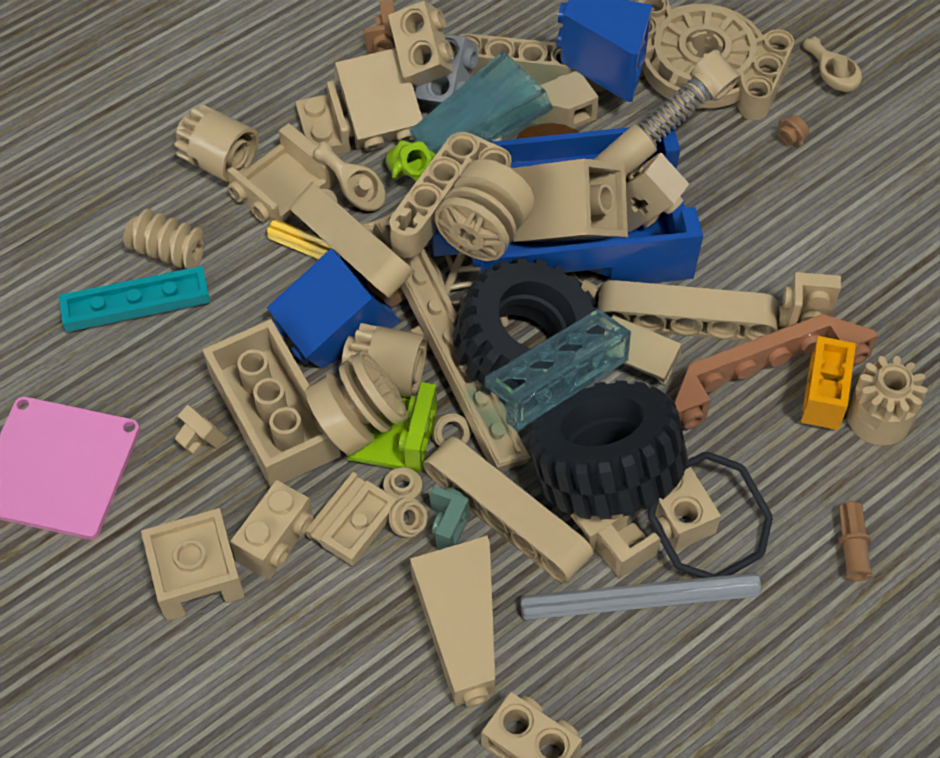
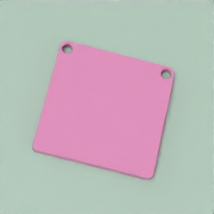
[0,397,140,540]

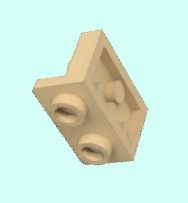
[295,81,354,154]
[778,272,841,329]

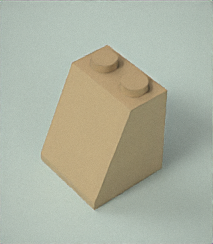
[511,158,628,242]

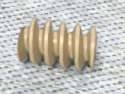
[123,208,204,269]

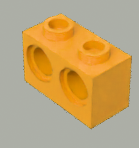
[800,336,856,430]

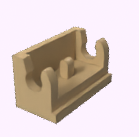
[598,315,682,385]

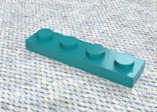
[59,266,211,332]

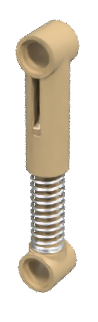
[593,50,741,177]

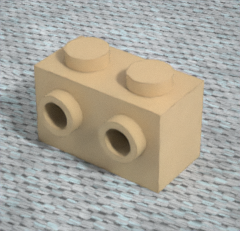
[230,480,314,581]

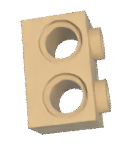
[388,0,454,86]
[655,467,721,551]
[481,692,582,758]

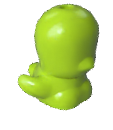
[386,140,436,182]

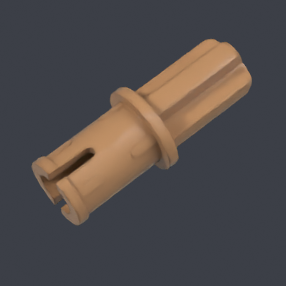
[838,501,872,581]

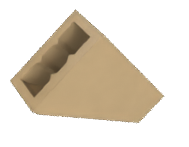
[410,536,495,707]

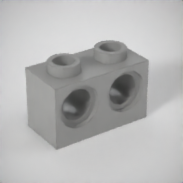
[415,34,478,111]

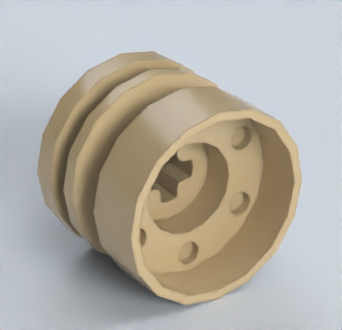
[435,159,535,261]
[305,351,408,455]

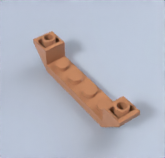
[675,314,878,429]

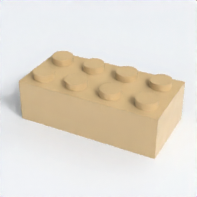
[202,319,341,487]

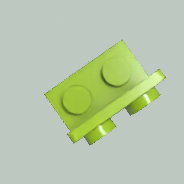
[346,382,437,473]

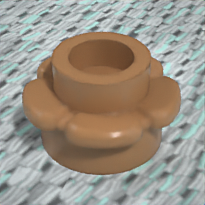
[777,115,809,147]

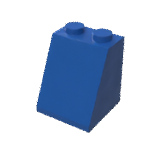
[556,0,653,102]
[267,248,401,369]

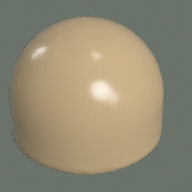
[431,413,470,447]

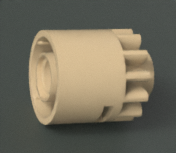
[174,104,259,183]
[342,323,427,398]
[847,356,928,446]

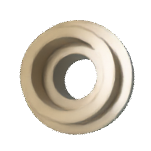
[383,467,422,500]
[389,498,427,537]

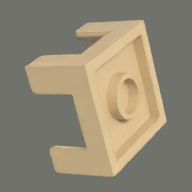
[141,508,245,621]

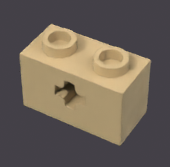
[626,152,689,233]

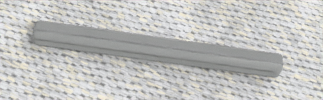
[520,573,761,620]

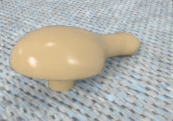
[802,36,862,92]
[313,141,386,211]

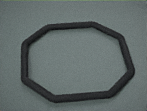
[647,452,773,578]

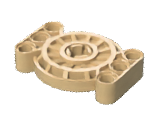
[639,0,794,121]

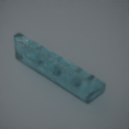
[485,309,631,431]

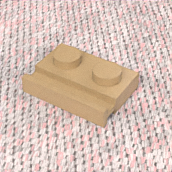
[305,472,398,566]

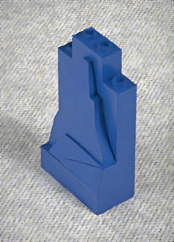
[429,126,703,283]

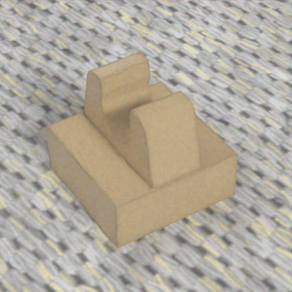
[175,404,227,455]

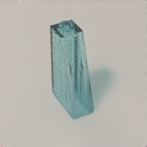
[409,50,553,154]

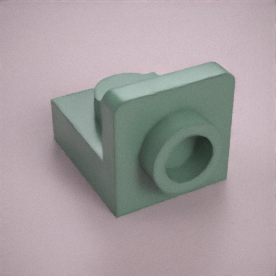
[429,486,470,550]

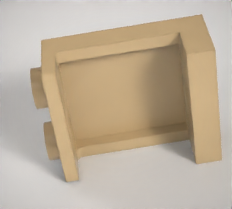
[334,48,424,151]
[226,123,338,224]

